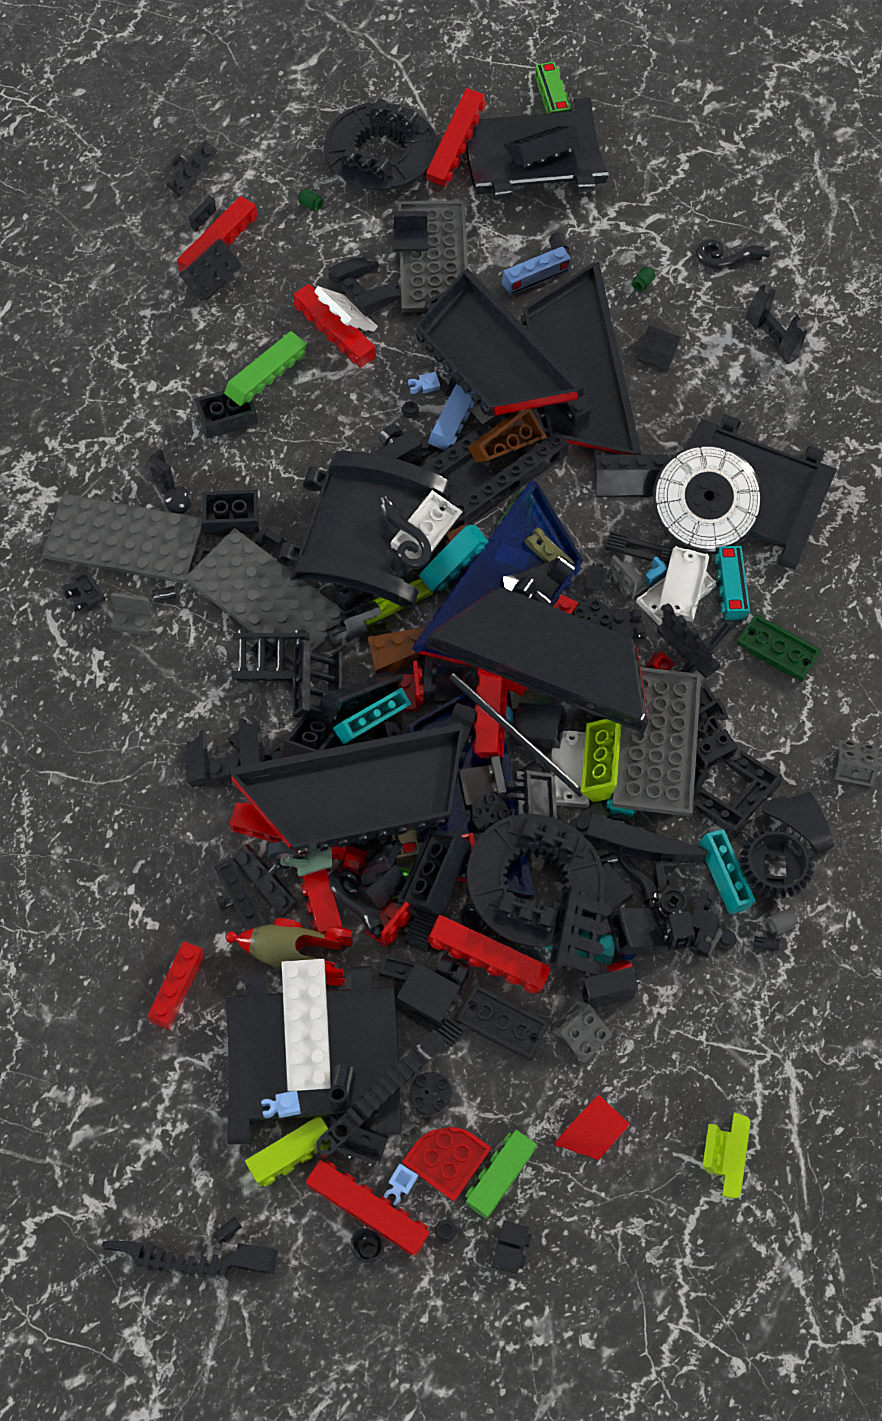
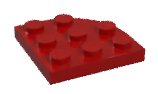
[402,1127,492,1202]

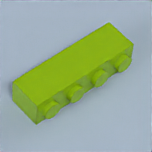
[245,1116,329,1187]

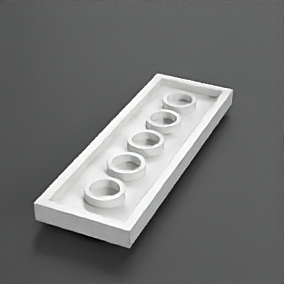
[282,959,331,1091]

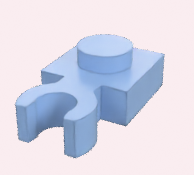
[408,372,440,394]
[261,1090,301,1118]
[384,1164,419,1206]

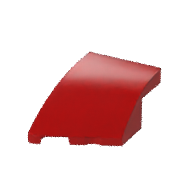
[554,1094,630,1161]

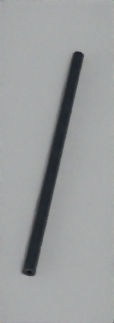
[449,673,583,797]

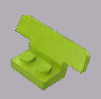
[703,1112,750,1199]

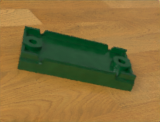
[737,614,822,682]

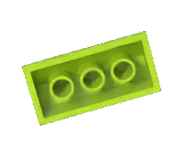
[581,719,621,802]

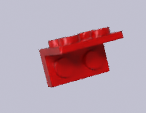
[398,661,424,713]
[366,900,410,947]

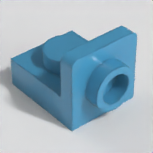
[644,557,667,588]

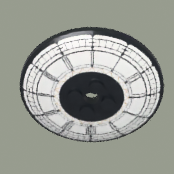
[652,445,762,553]

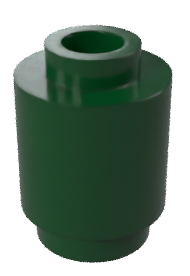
[298,188,323,211]
[632,266,656,292]

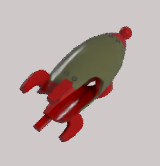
[225,918,353,986]

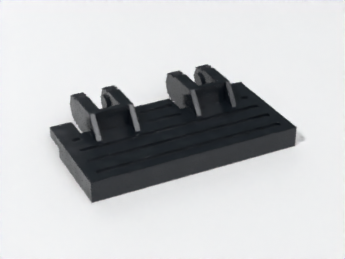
[506,771,557,819]

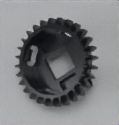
[739,826,815,899]

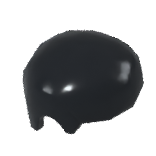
[165,486,192,514]
[459,903,488,933]
[351,1227,384,1263]

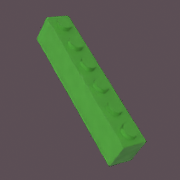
[224,331,307,406]

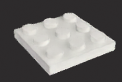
[314,286,378,332]

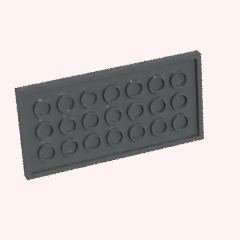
[398,200,468,313]
[42,494,203,584]
[185,528,344,664]
[612,667,701,817]

